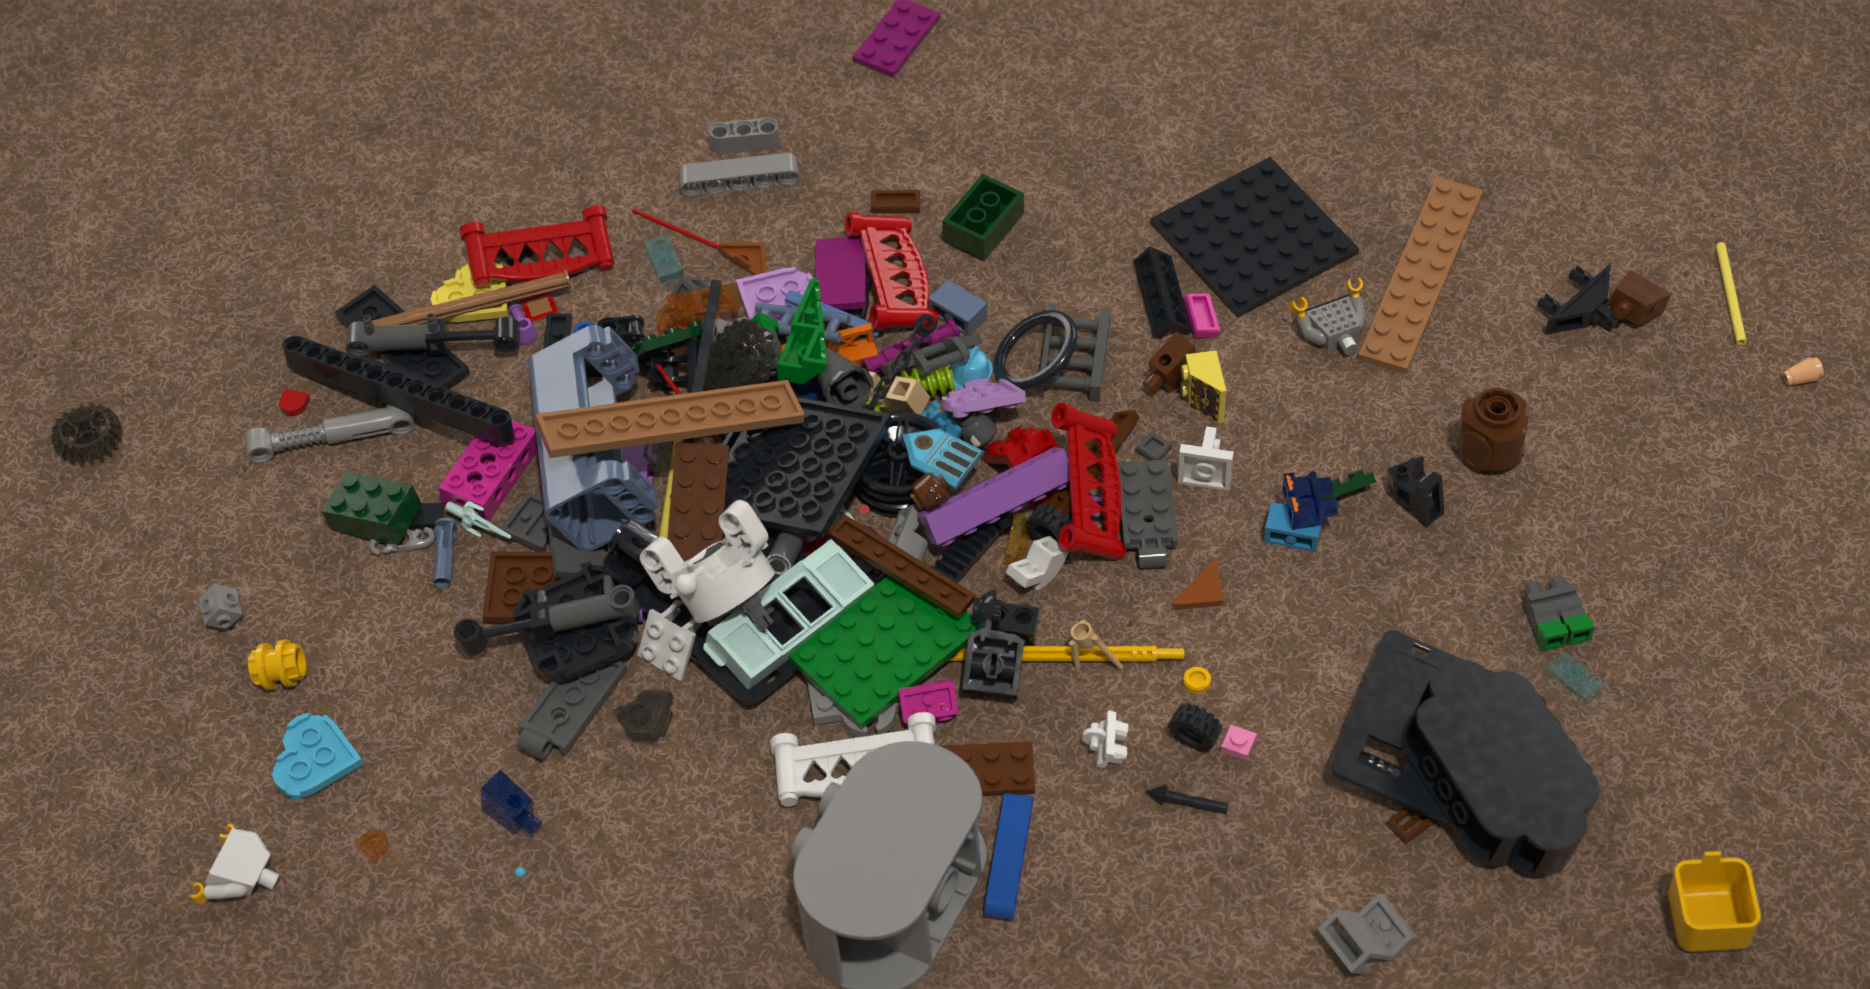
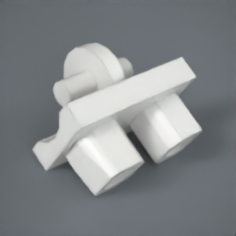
[1082,711,1128,768]

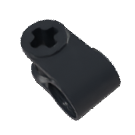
[597,315,646,348]

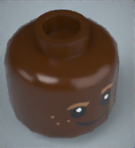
[909,472,950,512]

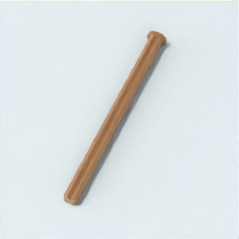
[373,269,571,326]

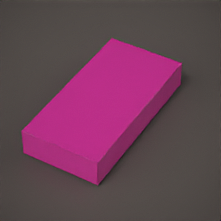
[1184,294,1220,338]

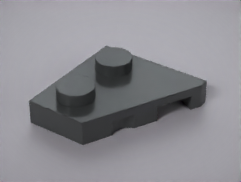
[500,491,548,552]

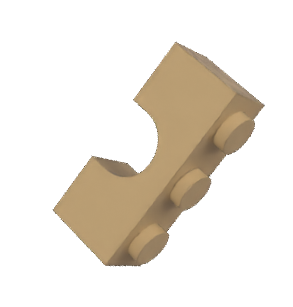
[868,371,930,415]

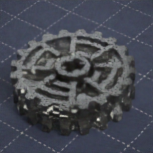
[705,319,777,391]

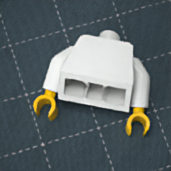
[189,824,279,904]

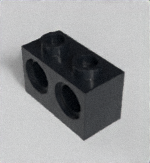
[992,602,1039,646]

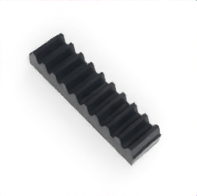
[931,522,1000,583]

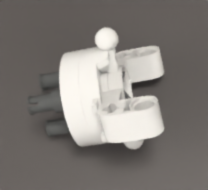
[640,500,775,631]

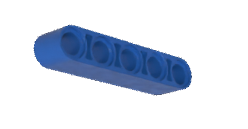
[984,793,1033,920]

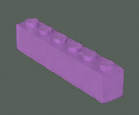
[917,447,1070,547]

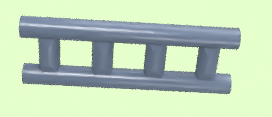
[754,302,851,343]

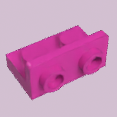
[898,679,959,724]

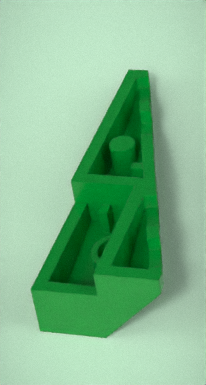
[777,278,827,384]

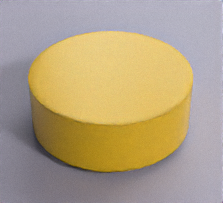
[1183,667,1211,694]

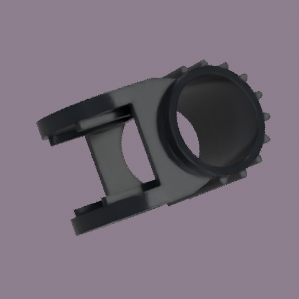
[603,519,658,586]

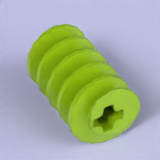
[901,365,955,398]

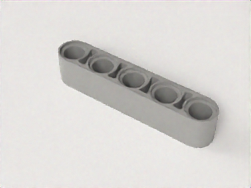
[679,153,799,196]

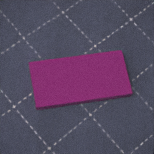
[815,236,866,310]

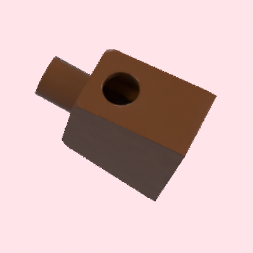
[1609,270,1671,325]
[1143,332,1196,394]

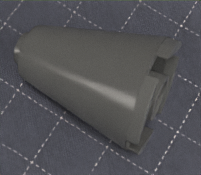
[816,348,874,408]

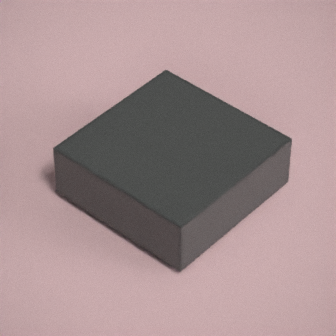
[1135,431,1172,461]

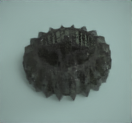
[51,402,123,467]

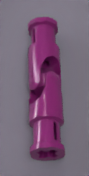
[860,319,960,374]

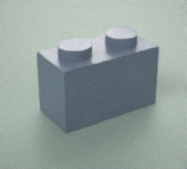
[928,280,987,335]

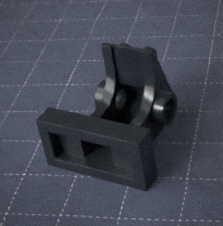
[646,339,711,392]
[1387,456,1444,528]

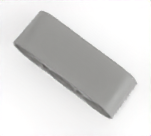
[708,118,780,154]

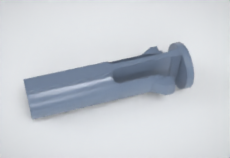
[433,518,457,588]

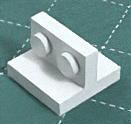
[1178,426,1234,491]

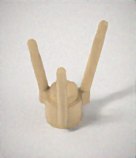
[1069,620,1123,670]

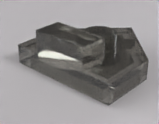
[613,690,674,742]

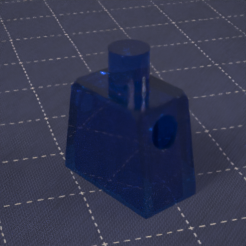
[481,770,542,835]

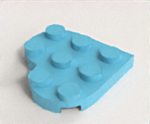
[272,713,363,800]

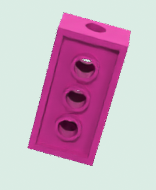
[438,420,538,521]

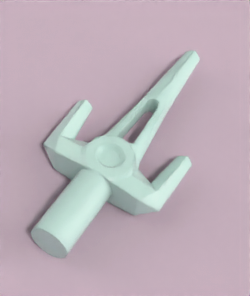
[445,501,512,539]

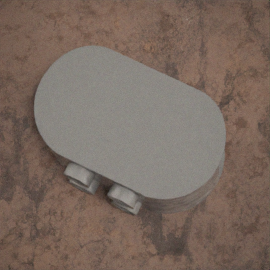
[791,741,987,989]

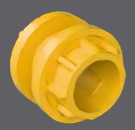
[248,639,307,691]

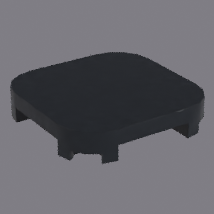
[513,562,639,683]

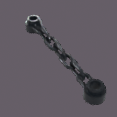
[861,314,936,411]

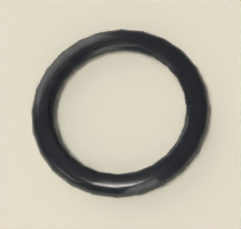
[993,310,1078,390]

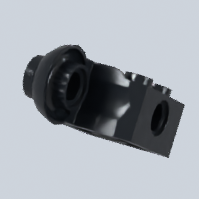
[962,590,1025,699]

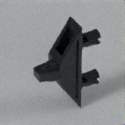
[1537,263,1618,335]

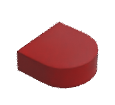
[279,389,310,416]

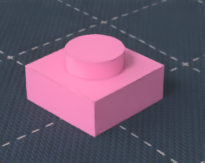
[1221,725,1257,760]

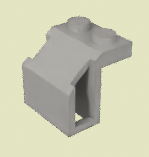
[1317,893,1418,975]

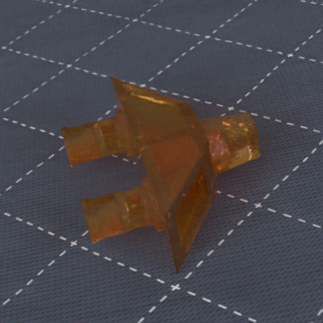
[656,283,741,336]

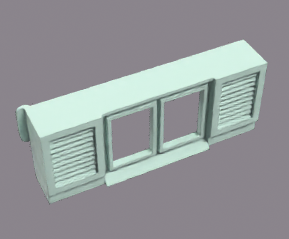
[703,539,874,690]

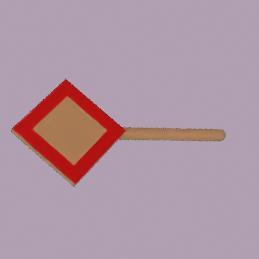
[520,291,558,322]

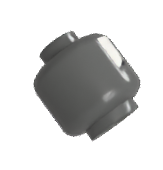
[959,411,997,449]

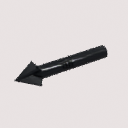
[1146,784,1229,814]

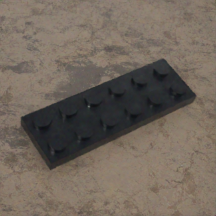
[335,285,470,388]

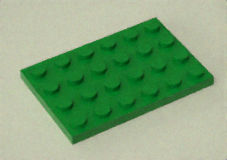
[788,575,977,730]

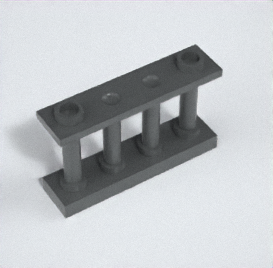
[1035,303,1111,402]

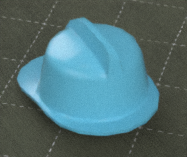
[947,345,993,394]

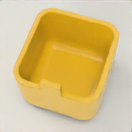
[1668,851,1761,952]

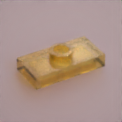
[1006,513,1029,566]

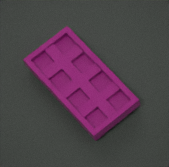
[852,0,940,78]

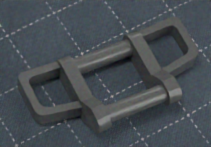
[880,333,982,375]

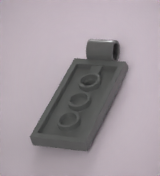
[1117,460,1178,569]
[517,660,628,759]

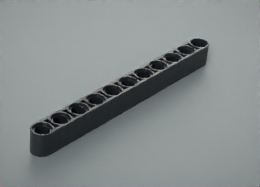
[282,336,515,445]

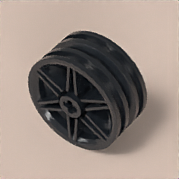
[853,411,948,519]

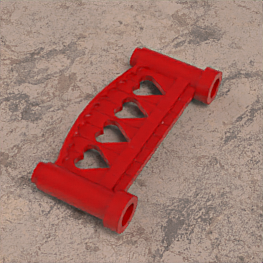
[459,205,615,289]
[845,212,938,330]
[1051,402,1126,560]

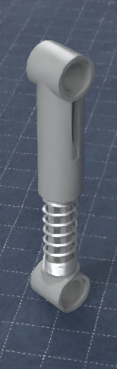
[245,404,415,464]

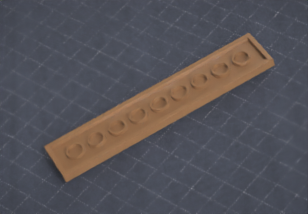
[1357,177,1483,374]
[535,380,805,458]

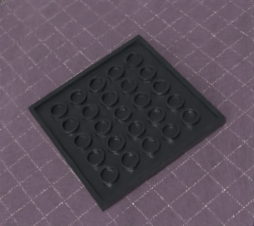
[1150,157,1359,318]
[721,397,893,539]

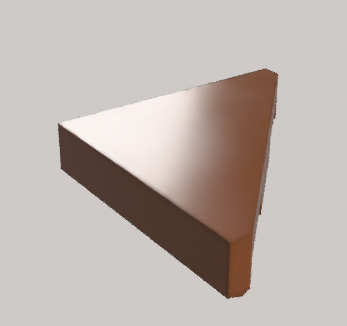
[719,242,767,276]
[1173,560,1224,610]

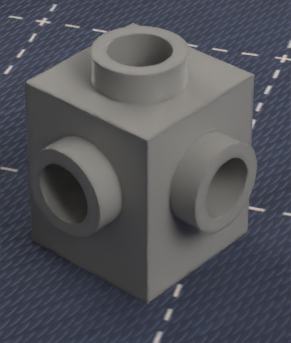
[199,584,242,630]

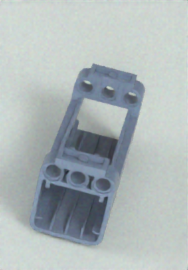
[528,325,658,552]

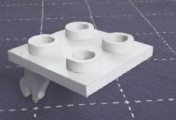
[637,599,703,681]

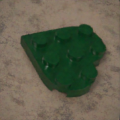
[631,320,703,364]

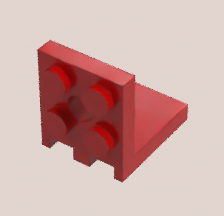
[981,427,1058,510]

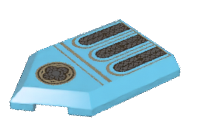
[902,428,984,489]

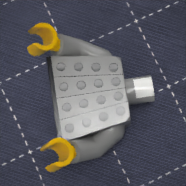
[1289,277,1365,355]

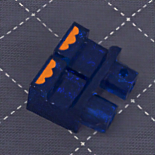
[1282,471,1338,530]

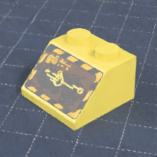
[1180,351,1226,423]

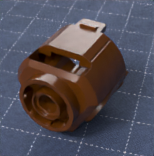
[1457,388,1529,475]

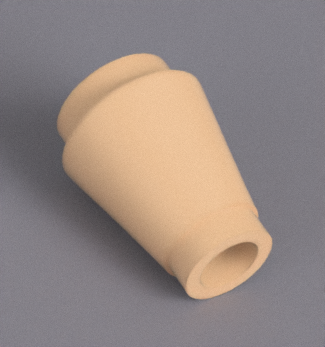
[1782,357,1824,386]

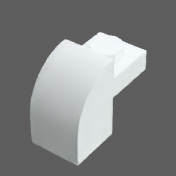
[1006,536,1069,591]

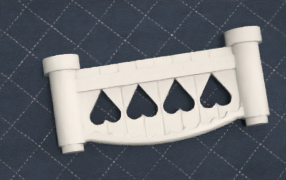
[770,712,936,807]

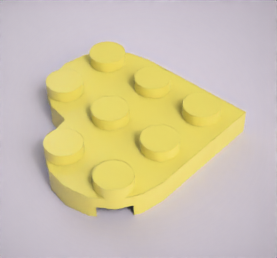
[431,260,508,322]

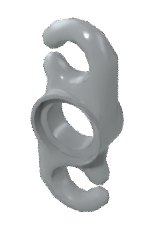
[369,527,435,555]

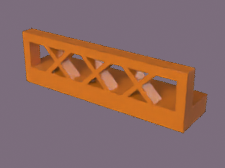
[781,323,878,383]

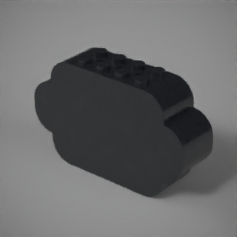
[1403,660,1600,878]

